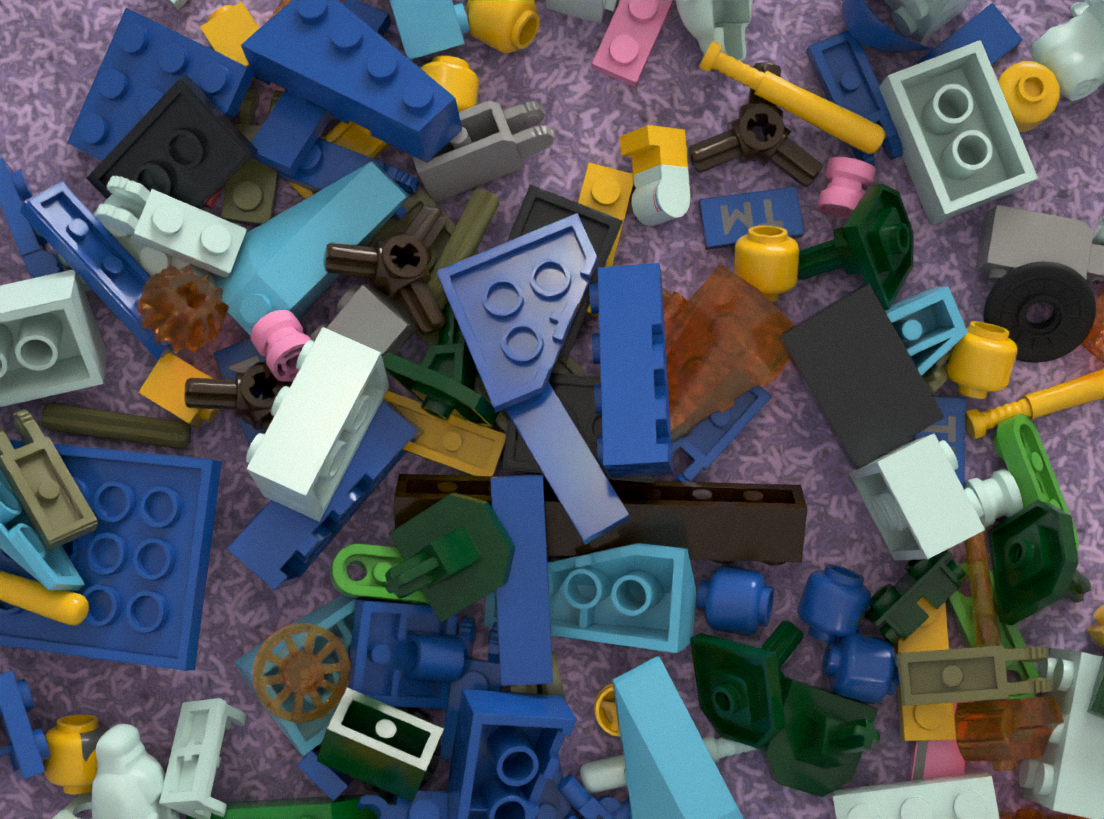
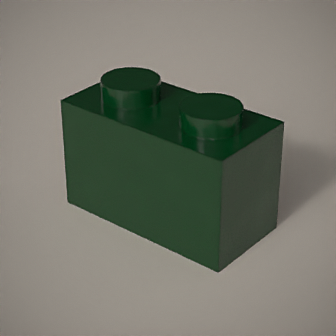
[316,687,444,802]

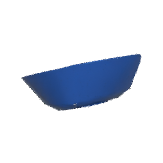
[842,0,945,53]

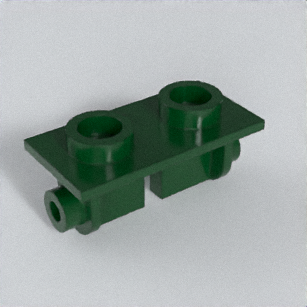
[864,550,966,645]

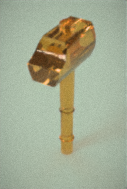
[954,531,1064,771]

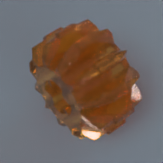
[136,264,229,353]

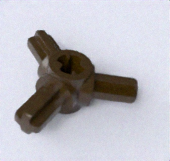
[688,62,823,187]
[323,205,447,335]
[184,361,293,432]

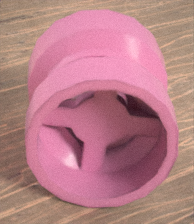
[817,157,876,219]
[251,310,311,382]

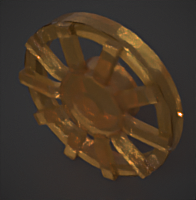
[252,623,352,723]

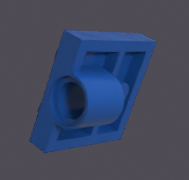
[345,598,464,709]
[0,670,50,781]

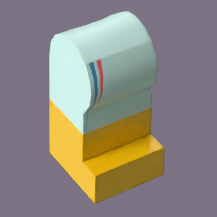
[619,125,690,226]

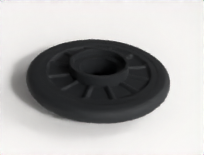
[984,261,1096,363]

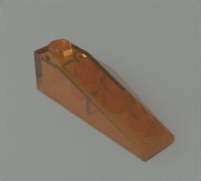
[665,264,794,443]

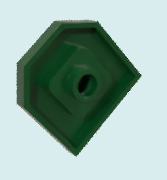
[797,184,914,310]
[383,302,499,426]
[385,493,515,623]
[988,500,1091,626]
[690,620,803,749]
[760,677,880,797]

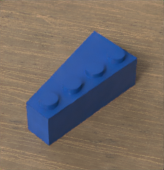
[241,0,462,163]
[589,263,673,478]
[227,398,424,590]
[447,689,577,819]

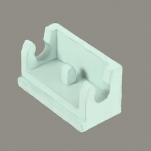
[159,698,246,819]

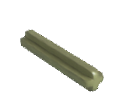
[427,188,499,311]
[41,403,191,449]

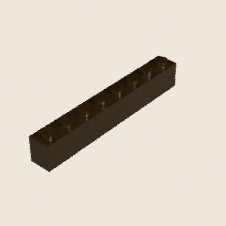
[394,474,807,565]

